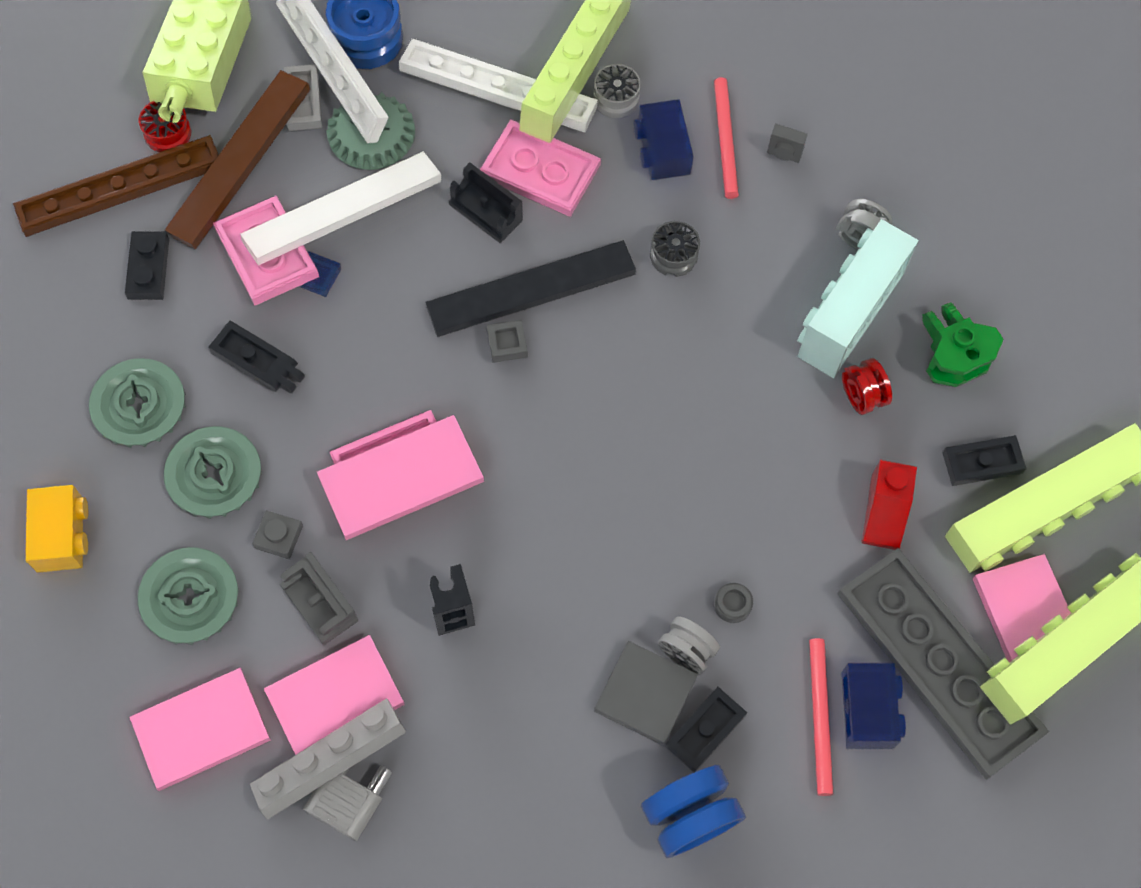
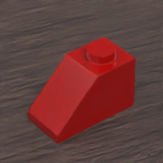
[862,460,917,550]

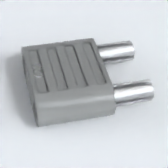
[302,766,392,841]

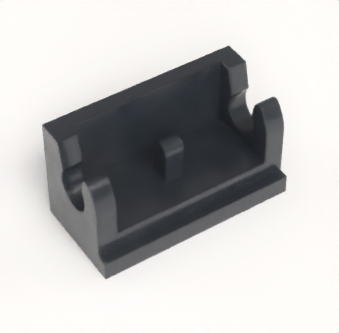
[449,162,523,243]
[430,564,475,636]

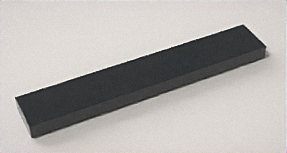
[425,240,636,337]

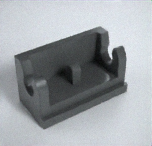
[280,552,358,645]

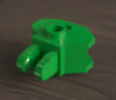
[922,302,1004,387]

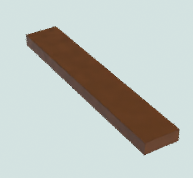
[164,70,311,250]
[13,135,219,237]

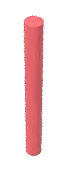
[714,77,739,199]
[809,638,833,796]

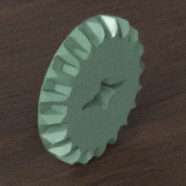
[327,92,415,170]
[89,358,186,448]
[164,426,262,519]
[138,547,239,645]

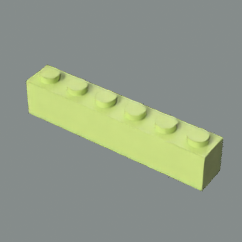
[519,0,631,143]
[945,423,1141,573]
[980,552,1141,725]

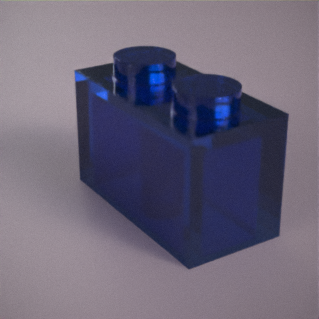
[633,99,694,181]
[841,663,906,749]

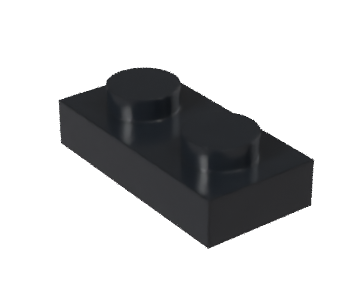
[125,231,169,300]
[942,435,1027,486]
[665,687,748,773]

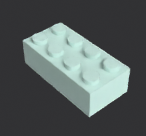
[797,219,919,378]

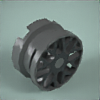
[650,221,700,277]

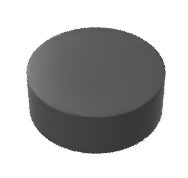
[714,583,753,623]

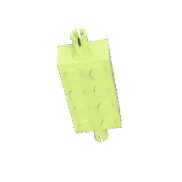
[143,0,251,123]

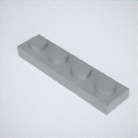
[250,698,406,820]

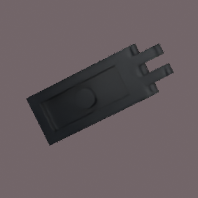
[208,320,305,394]

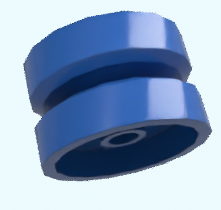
[326,0,403,69]
[641,765,746,859]

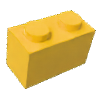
[25,485,89,573]

